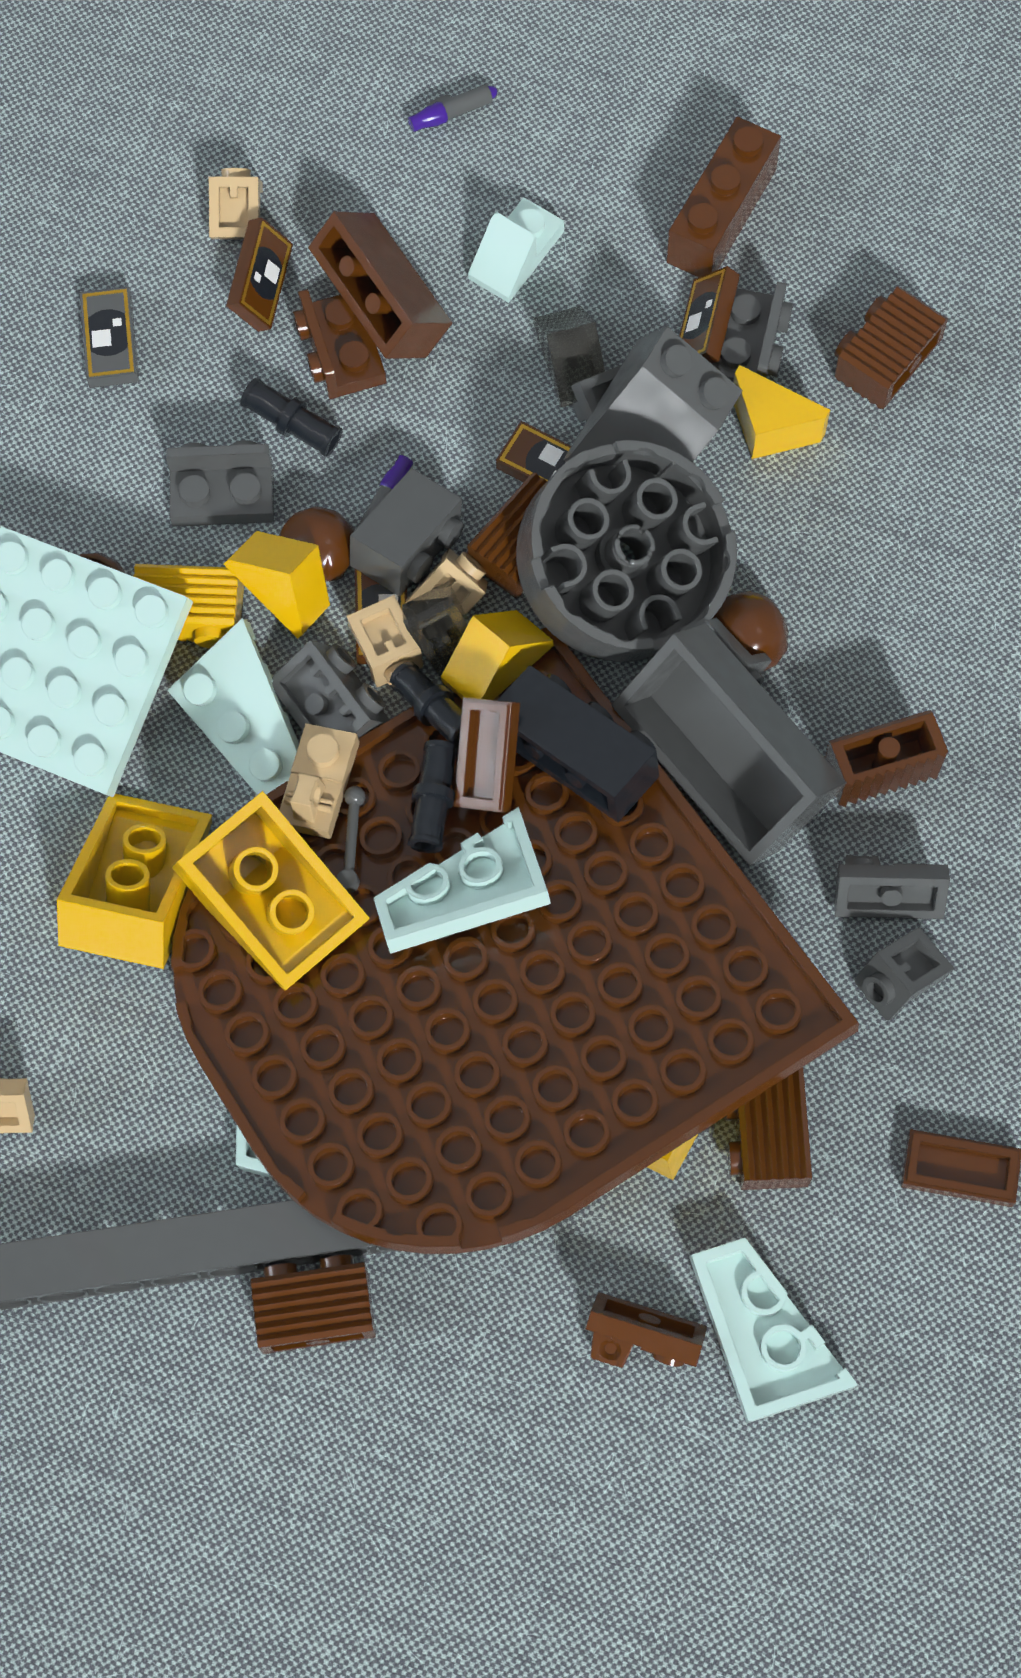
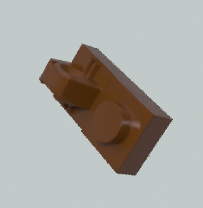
[586,1292,707,1368]

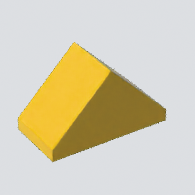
[734,365,830,459]
[224,531,330,639]
[441,610,554,700]

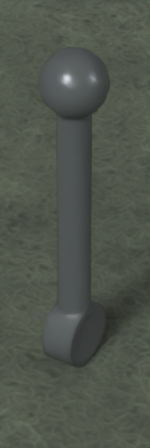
[336,786,365,893]

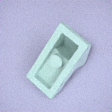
[468,197,564,303]

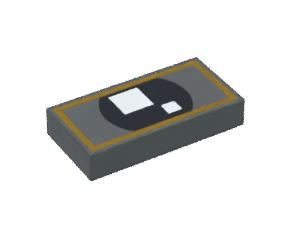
[80,286,139,388]

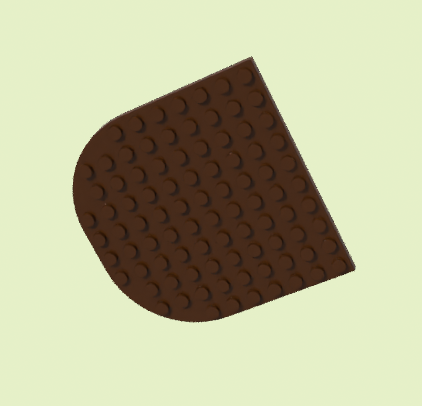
[171,627,859,1254]

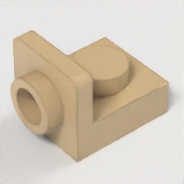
[209,168,263,240]
[405,548,488,638]
[346,595,423,687]

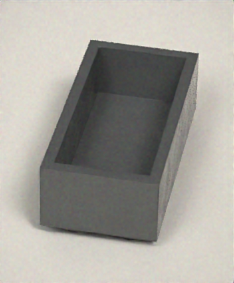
[611,623,847,866]

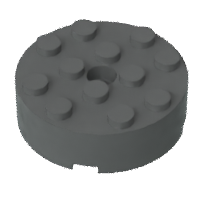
[516,440,737,662]

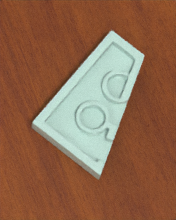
[167,618,299,795]
[374,807,551,954]
[690,1238,858,1424]

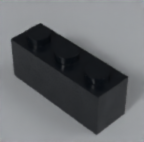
[498,665,659,823]

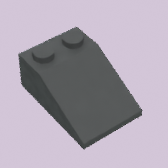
[563,326,743,462]

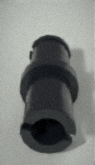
[240,378,343,456]
[390,662,462,749]
[407,740,459,853]

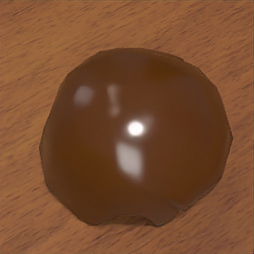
[279,506,355,582]
[712,591,789,671]

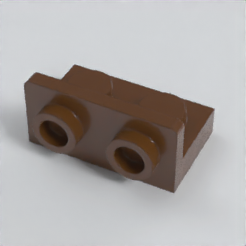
[293,289,387,400]

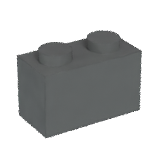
[350,468,464,597]

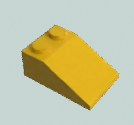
[172,791,370,991]
[57,794,212,969]

